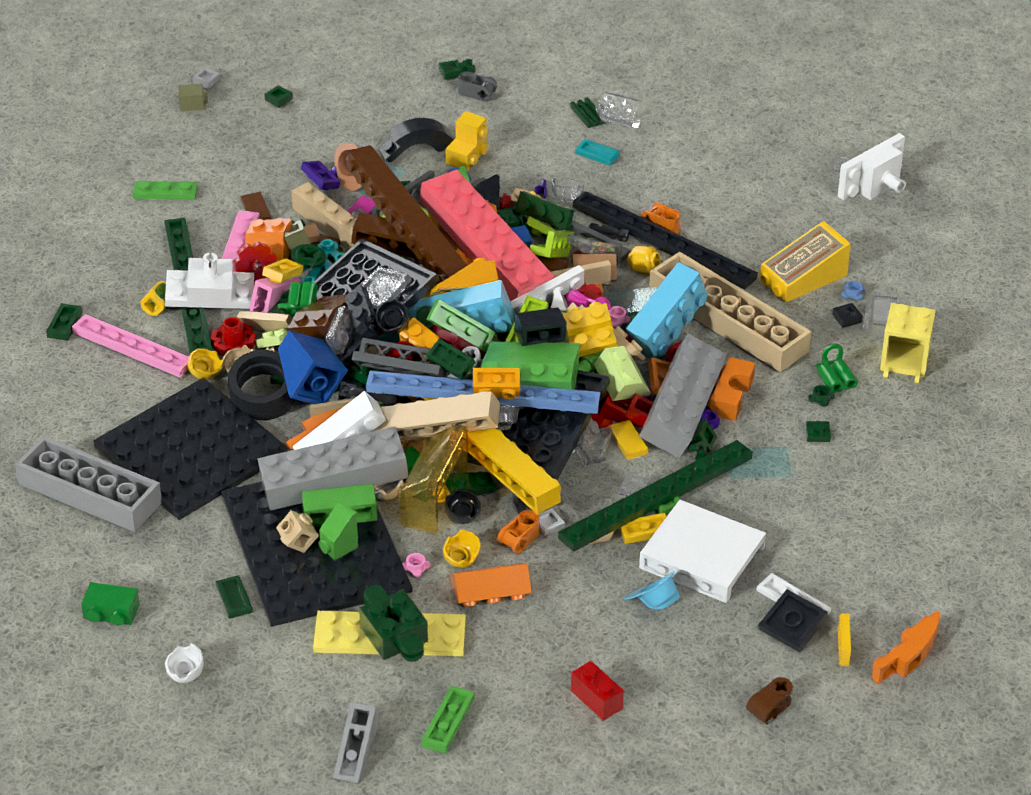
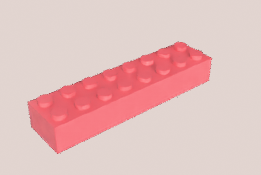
[419,170,555,301]

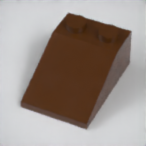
[288,294,351,345]

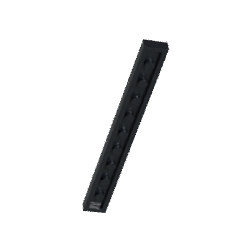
[573,191,758,290]

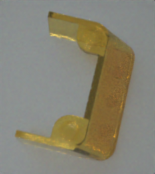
[397,425,468,534]

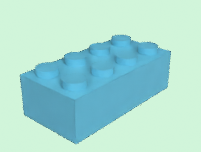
[626,262,708,359]

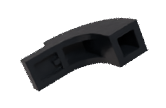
[379,118,454,162]

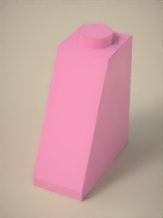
[249,276,302,313]

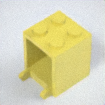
[880,303,936,383]

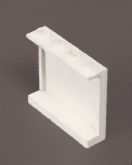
[639,500,766,603]

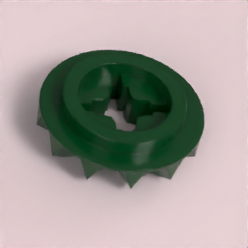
[292,244,326,269]

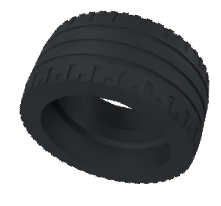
[228,349,295,421]

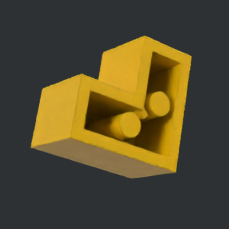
[446,111,489,171]

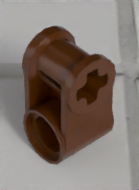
[746,677,793,725]

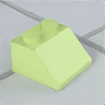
[594,346,651,401]

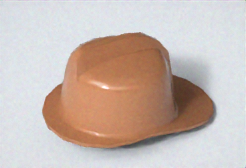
[334,142,362,191]

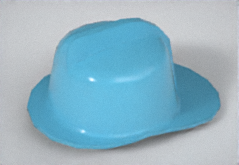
[623,571,680,609]

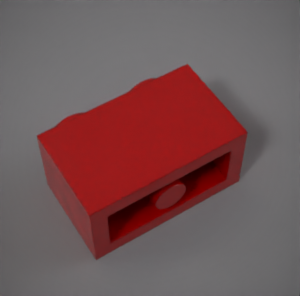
[571,660,624,721]

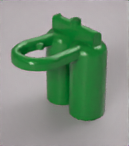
[278,282,318,318]
[816,343,858,393]

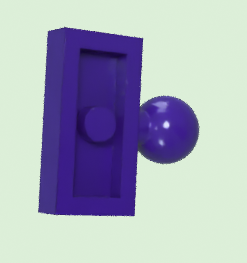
[301,161,341,191]

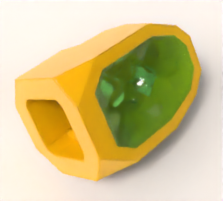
[140,281,166,316]

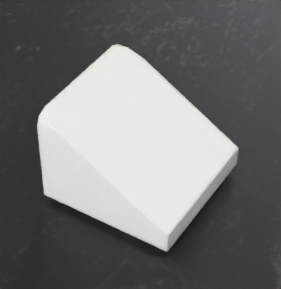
[551,289,568,313]

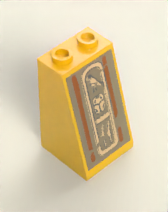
[759,221,851,302]

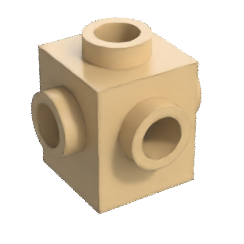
[276,510,319,553]

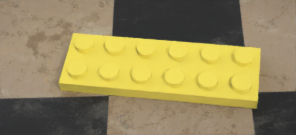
[313,611,466,656]

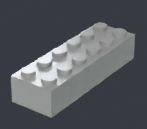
[639,333,727,457]
[257,426,409,510]
[15,436,162,532]

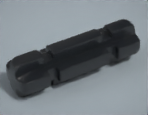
[589,223,630,242]

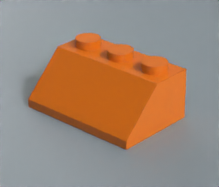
[449,563,532,607]

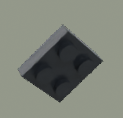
[758,589,828,653]

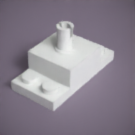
[838,133,906,200]
[165,253,254,309]

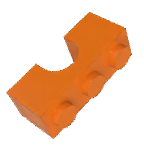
[707,357,755,421]

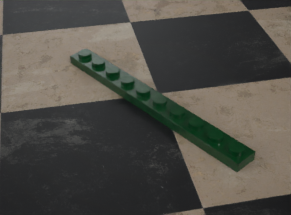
[164,217,212,354]
[558,440,753,552]

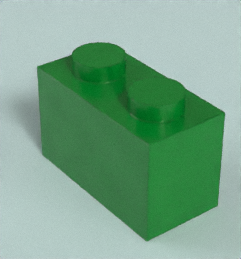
[81,582,140,625]

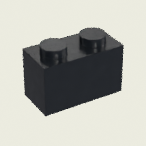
[514,307,567,346]

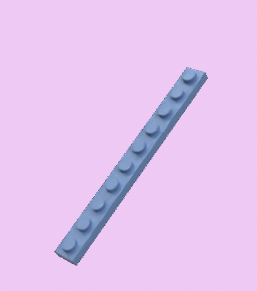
[366,371,600,414]

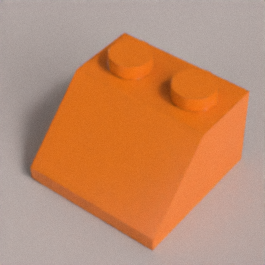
[245,218,293,262]

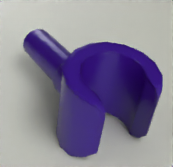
[535,179,547,199]

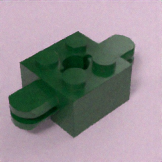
[359,585,428,662]

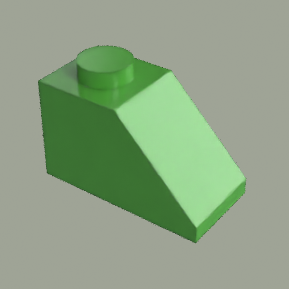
[319,500,358,560]

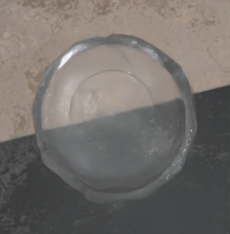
[551,177,584,203]

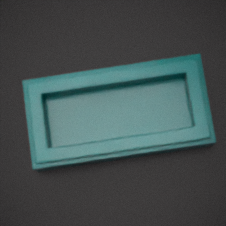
[575,139,620,166]

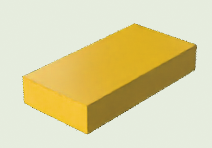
[608,420,649,460]
[838,613,851,666]

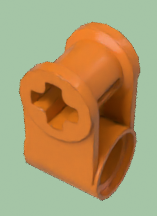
[641,202,680,234]
[497,510,540,555]

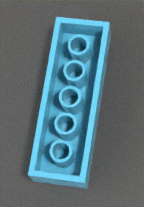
[378,280,515,343]

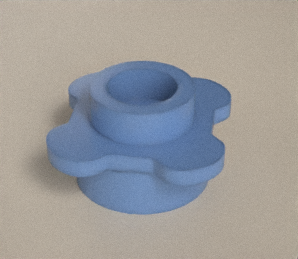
[841,281,865,300]

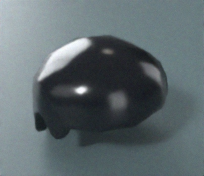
[375,299,410,334]
[445,489,481,524]

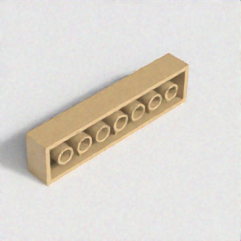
[649,252,812,372]

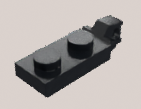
[344,284,376,339]
[339,379,404,406]

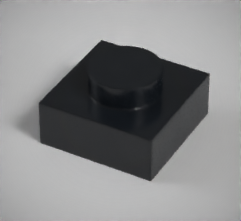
[832,303,863,328]

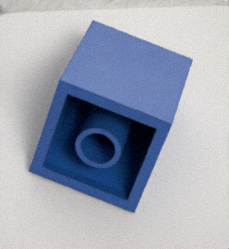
[278,330,348,404]

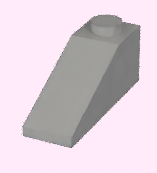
[333,702,381,783]

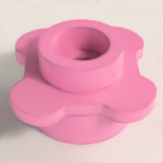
[609,306,630,327]
[403,553,431,577]

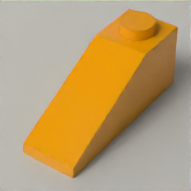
[429,258,498,295]

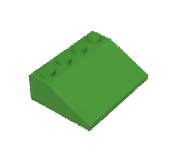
[481,342,581,390]

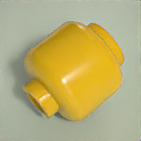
[628,246,661,274]

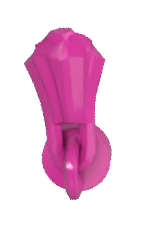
[566,289,611,310]

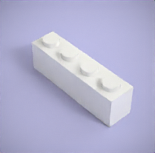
[293,391,386,450]

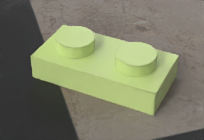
[255,328,288,348]

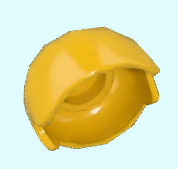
[188,348,224,380]
[443,530,481,568]

